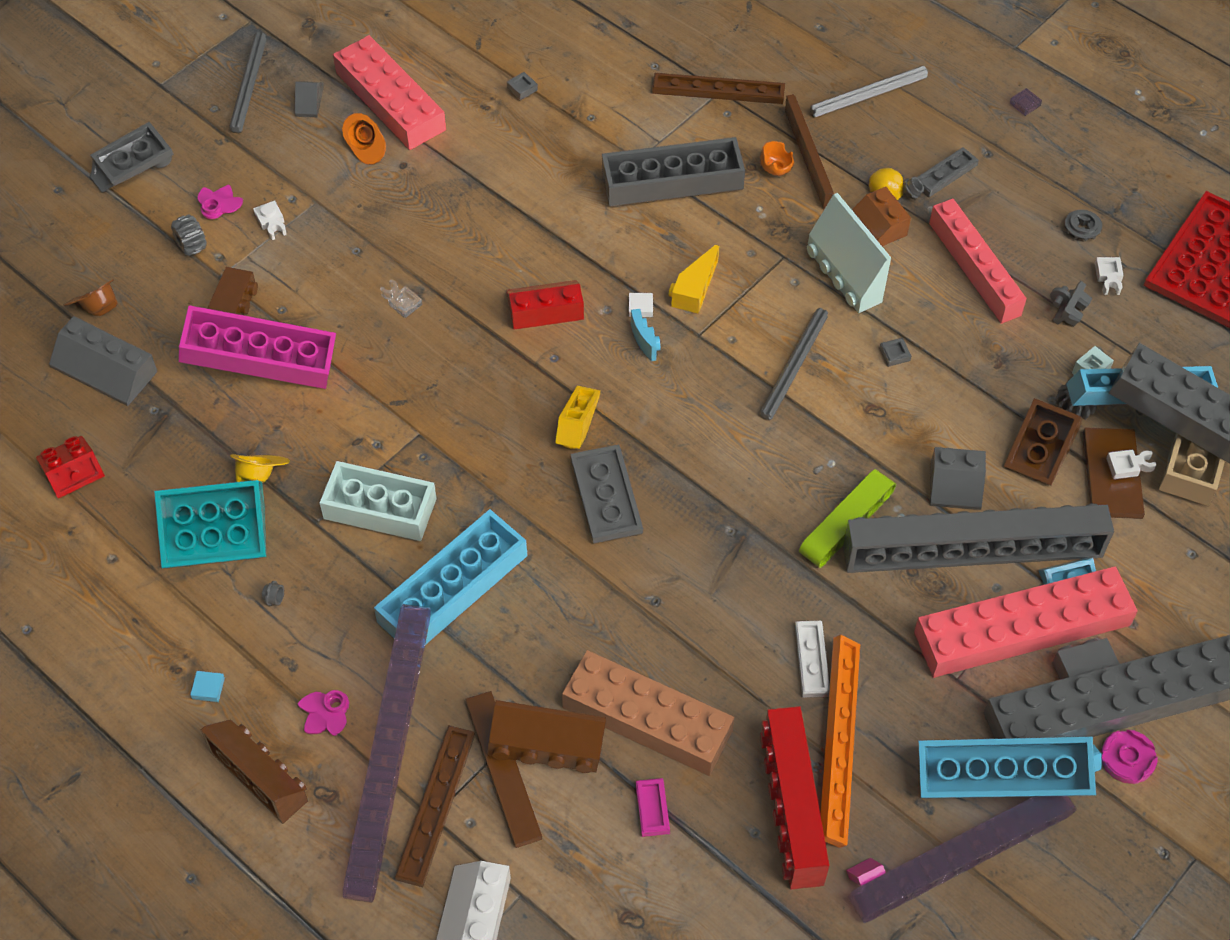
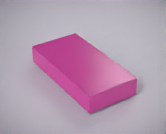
[636,778,670,837]

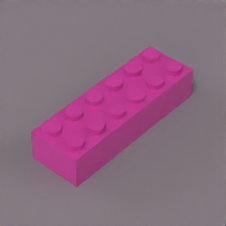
[179,305,336,389]

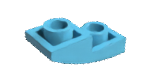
[631,309,661,361]

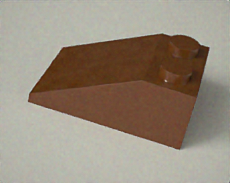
[1004,398,1082,486]

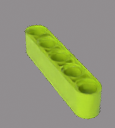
[799,469,896,568]

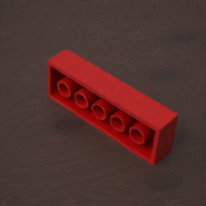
[760,706,830,890]

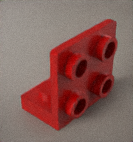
[36,436,105,498]

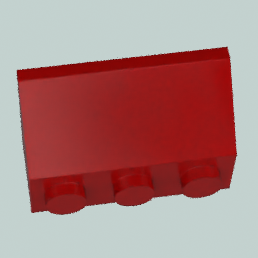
[506,280,584,330]

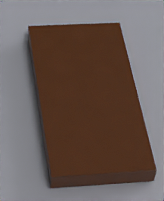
[1083,427,1145,519]

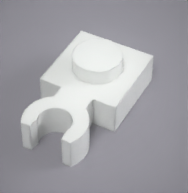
[253,201,286,240]
[1095,257,1123,295]
[1106,450,1156,479]

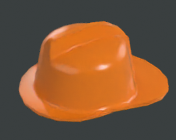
[342,113,386,164]

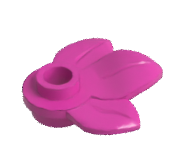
[198,185,243,219]
[298,690,349,736]

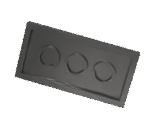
[570,444,643,544]

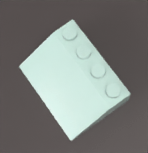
[807,193,891,313]

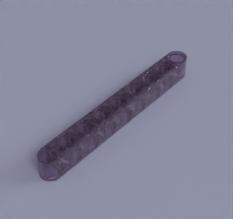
[848,796,1077,923]

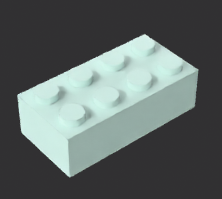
[320,461,437,541]

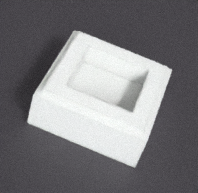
[629,293,653,317]

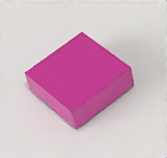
[846,858,886,887]

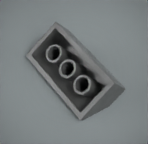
[49,316,158,406]

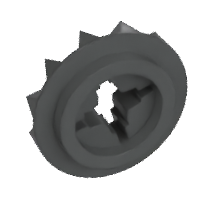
[1064,210,1102,241]

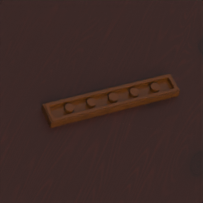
[652,73,785,104]
[785,94,834,210]
[465,691,542,848]
[395,725,475,888]

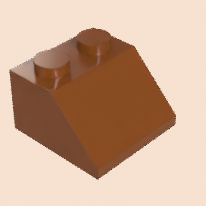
[852,186,911,246]

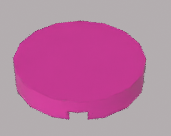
[1101,730,1158,784]

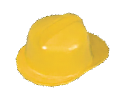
[230,454,290,483]

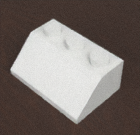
[436,861,511,940]

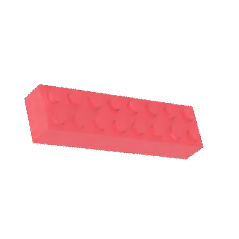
[914,566,1138,678]

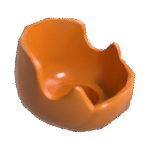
[760,141,794,176]

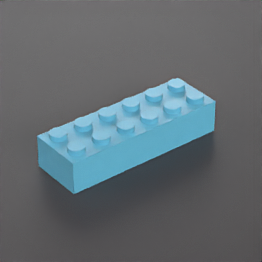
[374,509,527,655]
[919,737,1096,798]

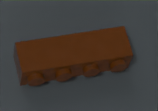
[207,267,258,316]

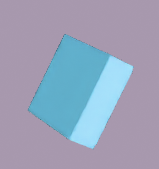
[191,671,225,702]

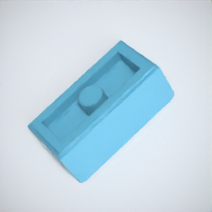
[1039,558,1096,585]

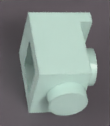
[1072,346,1114,375]

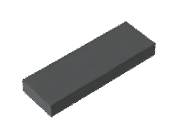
[917,147,979,197]

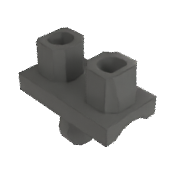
[1050,281,1092,327]

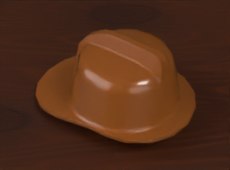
[63,279,118,316]

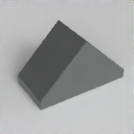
[295,81,324,118]

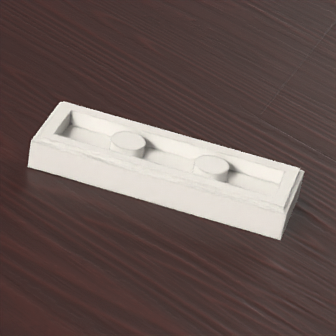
[795,621,830,698]

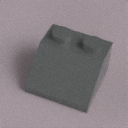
[930,447,986,510]

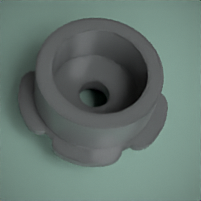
[903,177,924,199]
[262,581,284,606]

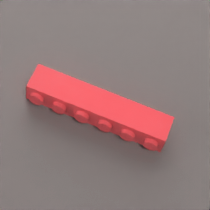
[929,199,1027,324]

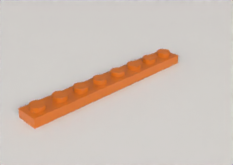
[821,635,860,848]

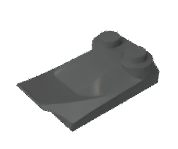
[90,122,174,192]

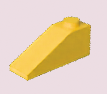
[669,245,719,314]
[556,386,601,449]

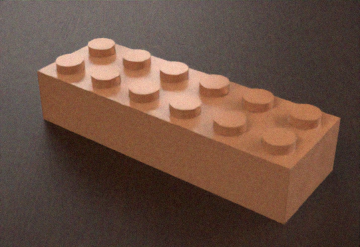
[562,650,735,776]

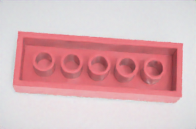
[333,35,446,150]

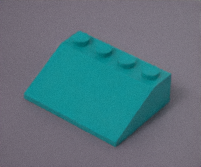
[154,480,267,568]

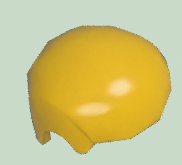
[869,168,904,200]

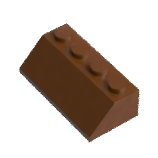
[487,700,606,773]
[200,719,308,824]

